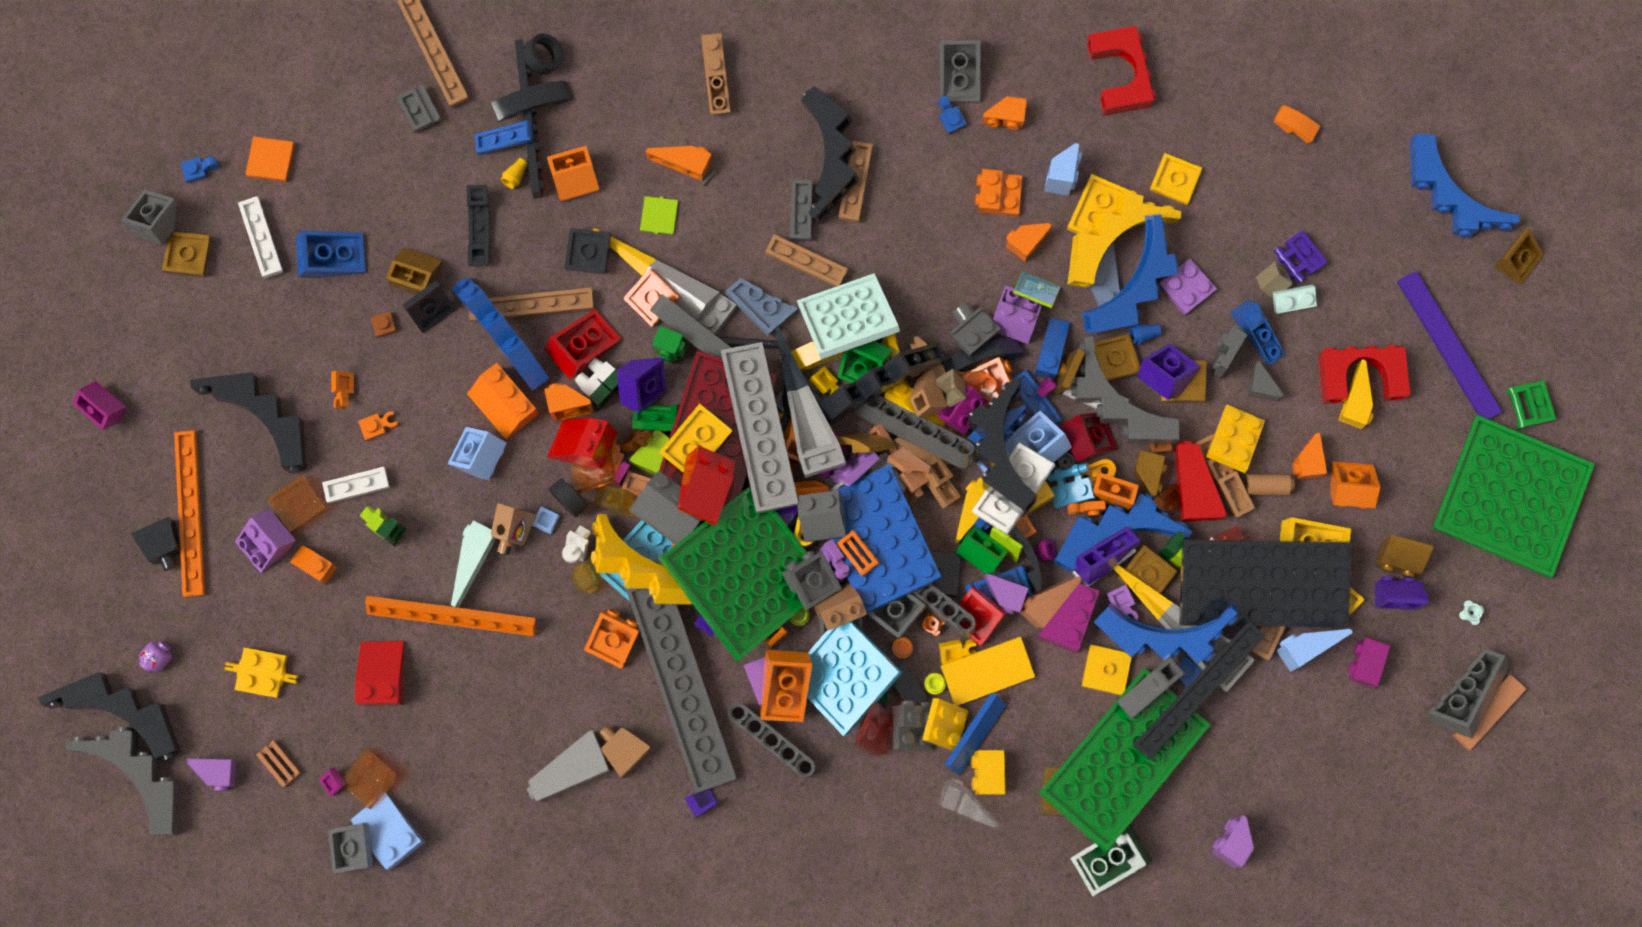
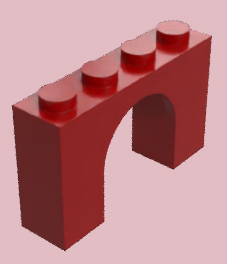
[1087,26,1156,116]
[1318,345,1410,404]

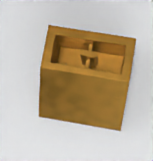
[385,248,443,295]

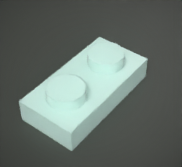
[1273,285,1317,314]

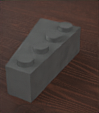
[1428,649,1509,739]

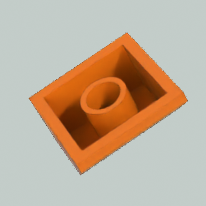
[544,383,595,422]
[1330,461,1380,509]

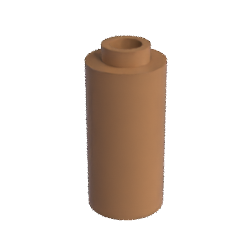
[1245,474,1294,496]

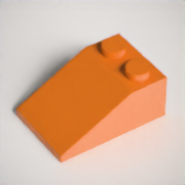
[760,650,812,722]

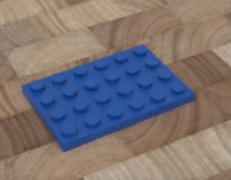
[833,464,942,614]

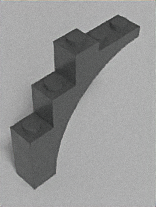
[1071,337,1179,444]
[65,727,179,836]

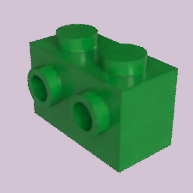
[652,326,687,363]
[956,526,1009,575]

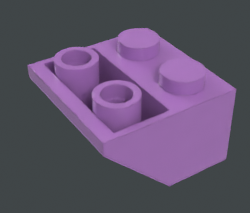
[993,285,1042,344]
[235,509,296,573]
[1212,815,1254,868]

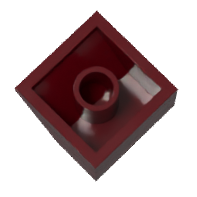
[1061,412,1118,463]

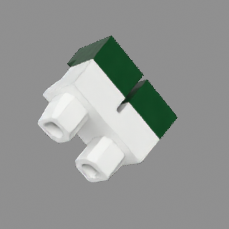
[575,358,619,410]

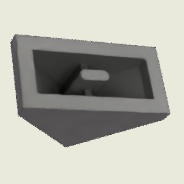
[1248,361,1284,402]

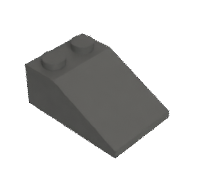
[940,39,980,102]

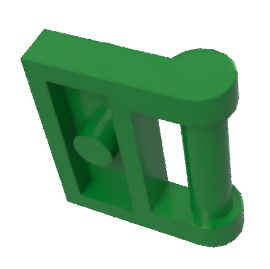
[1506,380,1556,429]
[632,404,678,432]

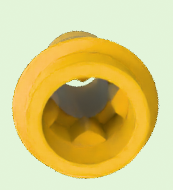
[501,158,529,189]

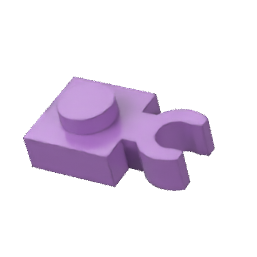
[1107,584,1138,620]

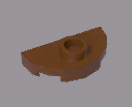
[1153,483,1180,512]

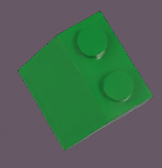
[837,341,893,383]

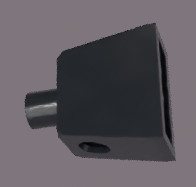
[131,517,180,571]

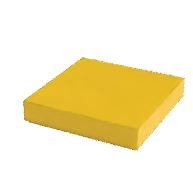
[1150,153,1202,205]

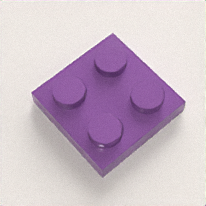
[1158,259,1217,315]
[829,451,880,486]

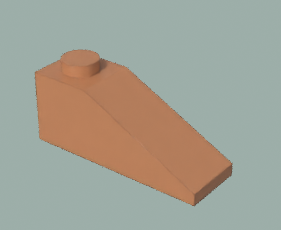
[1019,577,1082,628]

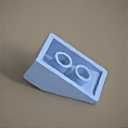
[1276,629,1353,672]
[351,792,425,870]

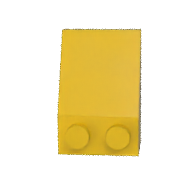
[1280,517,1351,541]

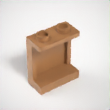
[814,582,867,631]

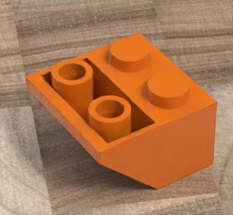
[547,146,600,202]

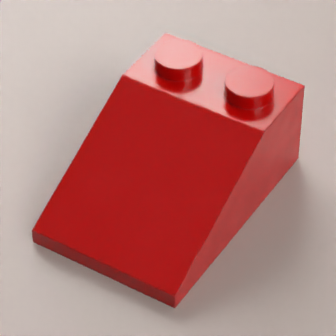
[544,309,622,380]
[547,418,617,470]
[678,445,736,525]
[355,641,404,706]

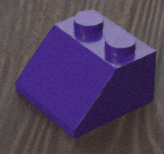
[1137,343,1201,400]
[617,357,667,413]
[1375,577,1429,610]

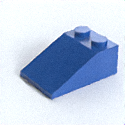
[296,231,366,278]

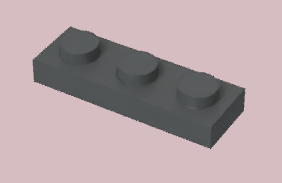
[790,180,812,241]

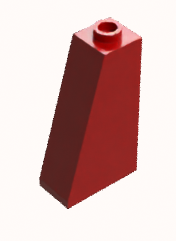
[1174,441,1226,522]

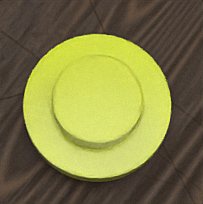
[924,673,946,695]

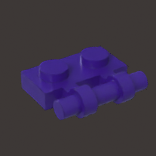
[1274,230,1328,283]

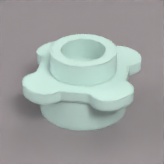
[1459,600,1484,625]

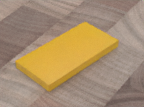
[940,636,1035,706]

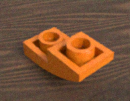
[1273,105,1320,144]

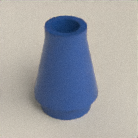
[1129,324,1161,345]

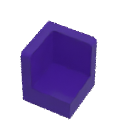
[684,789,718,818]

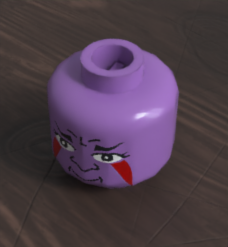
[139,641,172,673]

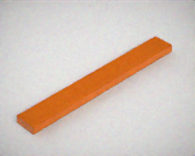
[174,430,206,598]
[365,596,536,637]

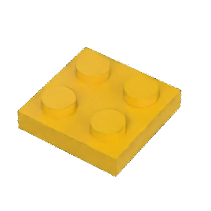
[922,698,968,751]

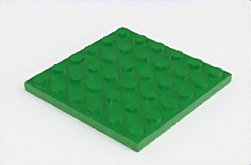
[1432,415,1595,579]
[658,486,807,661]

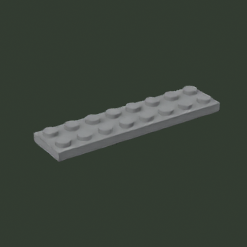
[721,342,798,514]

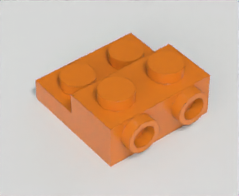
[975,169,1022,216]
[962,357,1019,408]
[584,608,641,669]

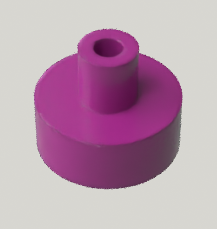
[1034,539,1056,561]

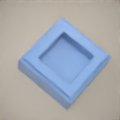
[532,506,560,535]

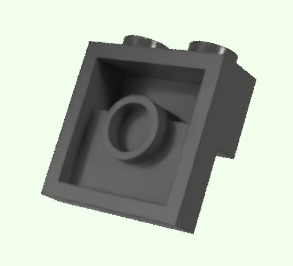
[1212,325,1247,379]
[782,550,842,610]
[893,701,932,751]
[328,823,373,874]

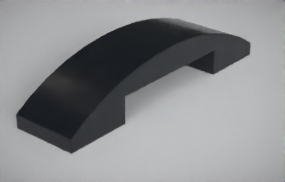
[490,81,573,122]
[467,184,490,266]
[942,337,1025,376]
[1006,525,1041,592]

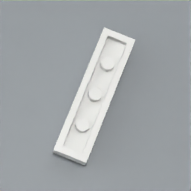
[238,196,284,279]

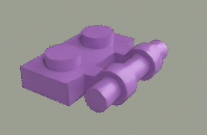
[819,539,849,584]

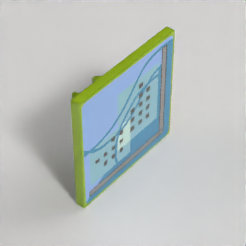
[1013,272,1061,308]

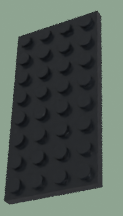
[1179,539,1352,627]

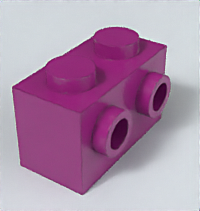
[73,381,126,430]
[937,384,988,435]
[1347,637,1390,689]

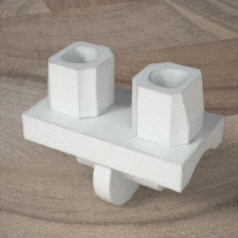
[562,526,591,563]

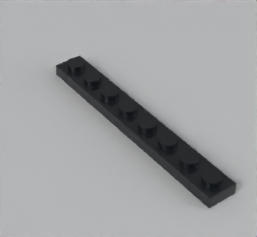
[515,39,545,199]
[1133,621,1265,761]

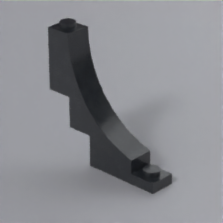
[801,86,860,225]
[818,342,948,426]
[190,372,307,473]
[38,672,181,762]

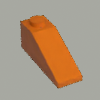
[645,146,712,181]

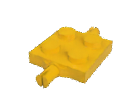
[225,648,298,698]

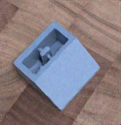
[1044,143,1082,196]

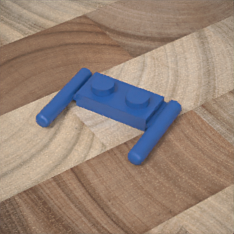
[965,565,1034,599]

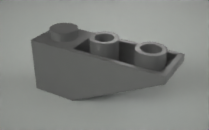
[1117,657,1184,719]

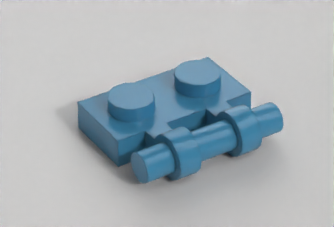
[1048,463,1096,509]

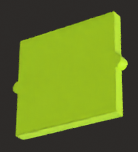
[640,196,678,235]
[990,527,1023,563]

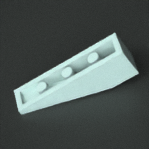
[451,521,497,608]

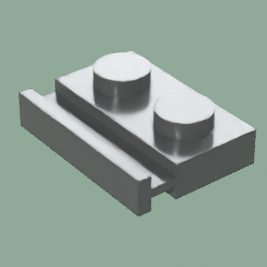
[396,84,442,134]
[949,307,1000,357]

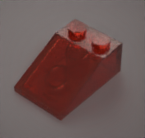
[853,702,893,757]

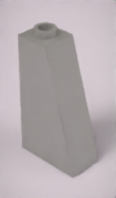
[527,730,610,803]

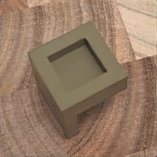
[1256,261,1292,298]
[936,369,966,407]

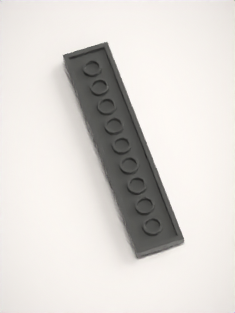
[626,588,737,793]

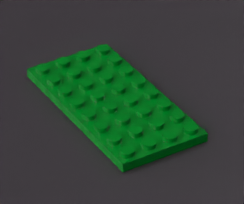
[1038,668,1210,852]

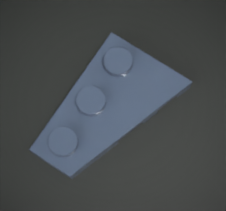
[1089,242,1120,306]
[725,278,798,336]

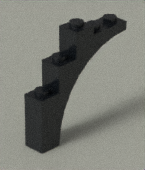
[968,378,1037,517]

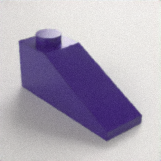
[1075,527,1140,585]

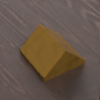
[1495,228,1544,285]

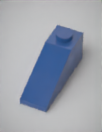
[1034,317,1070,380]

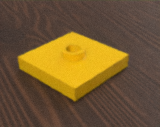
[1081,644,1131,696]

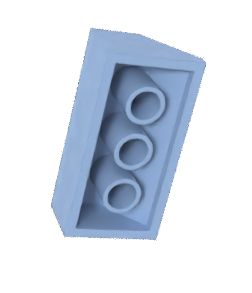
[976,411,1072,473]

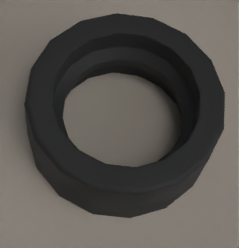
[523,33,564,75]
[549,478,588,518]

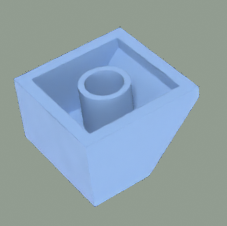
[448,427,507,480]

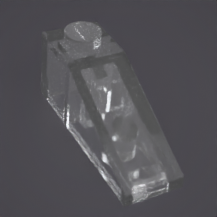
[936,778,1000,830]

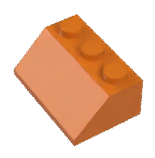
[467,362,539,441]

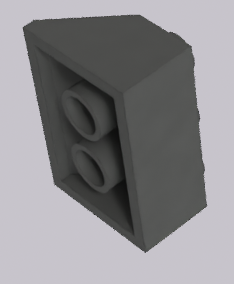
[629,470,703,544]

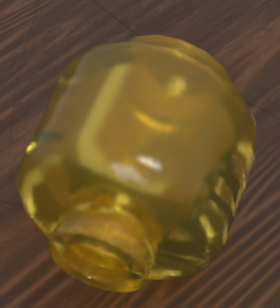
[571,561,602,594]

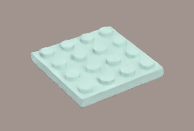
[797,274,900,359]

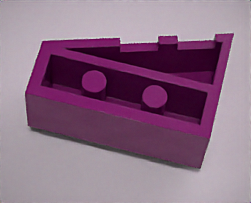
[1036,584,1099,654]

